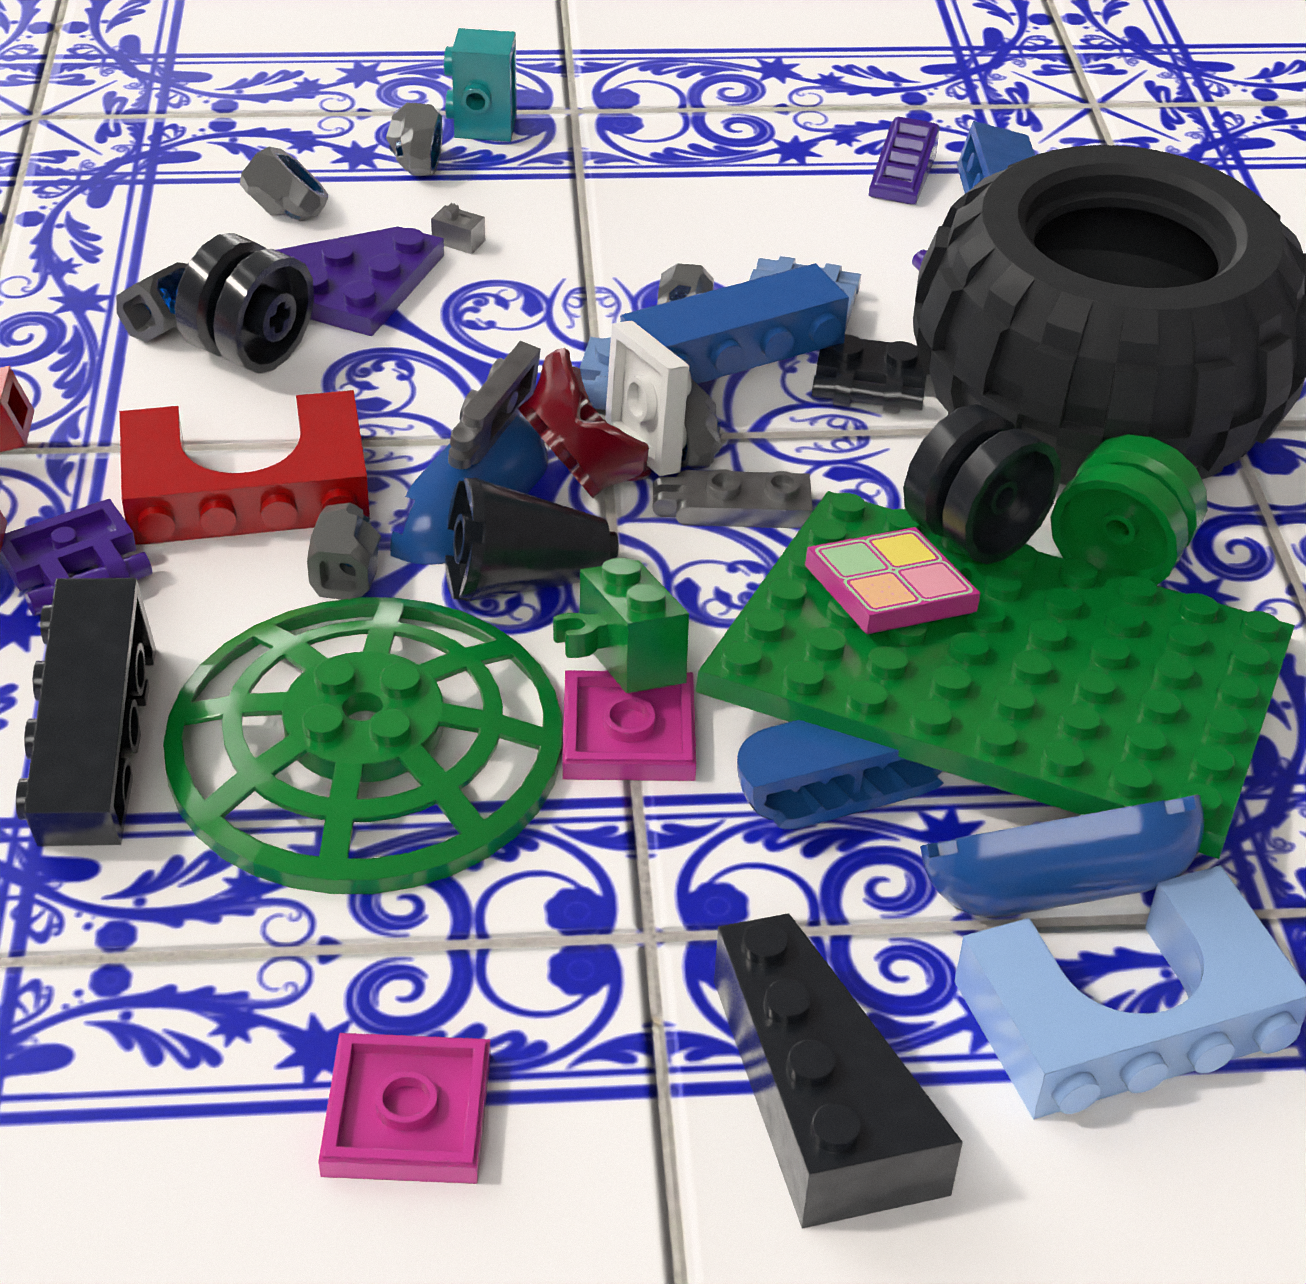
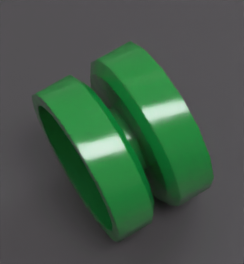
[1050,434,1208,586]

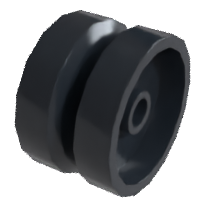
[175,233,314,374]
[903,404,1061,564]

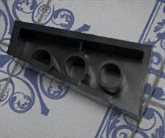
[16,578,157,846]
[714,913,963,1229]

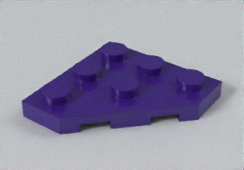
[276,226,444,337]

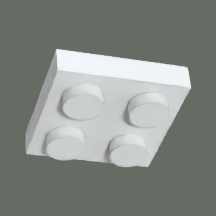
[605,321,691,476]

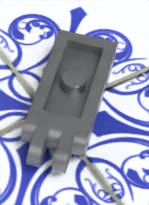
[448,340,541,469]
[652,469,812,529]

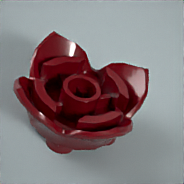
[517,347,653,498]

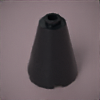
[445,478,619,601]

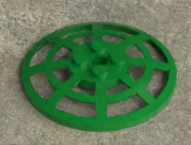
[163,597,562,894]

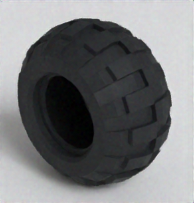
[913,145,1306,485]

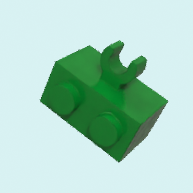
[553,558,689,693]

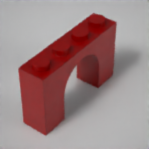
[119,390,370,545]

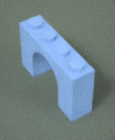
[954,865,1306,1120]

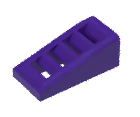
[868,116,940,205]

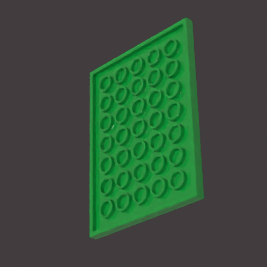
[696,491,1295,859]

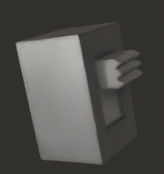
[431,202,486,254]

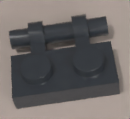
[812,334,927,413]

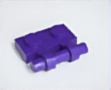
[0,498,153,616]

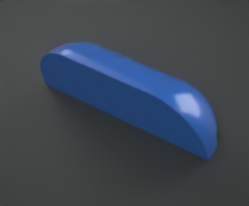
[390,412,548,565]
[737,720,944,829]
[920,795,1204,918]

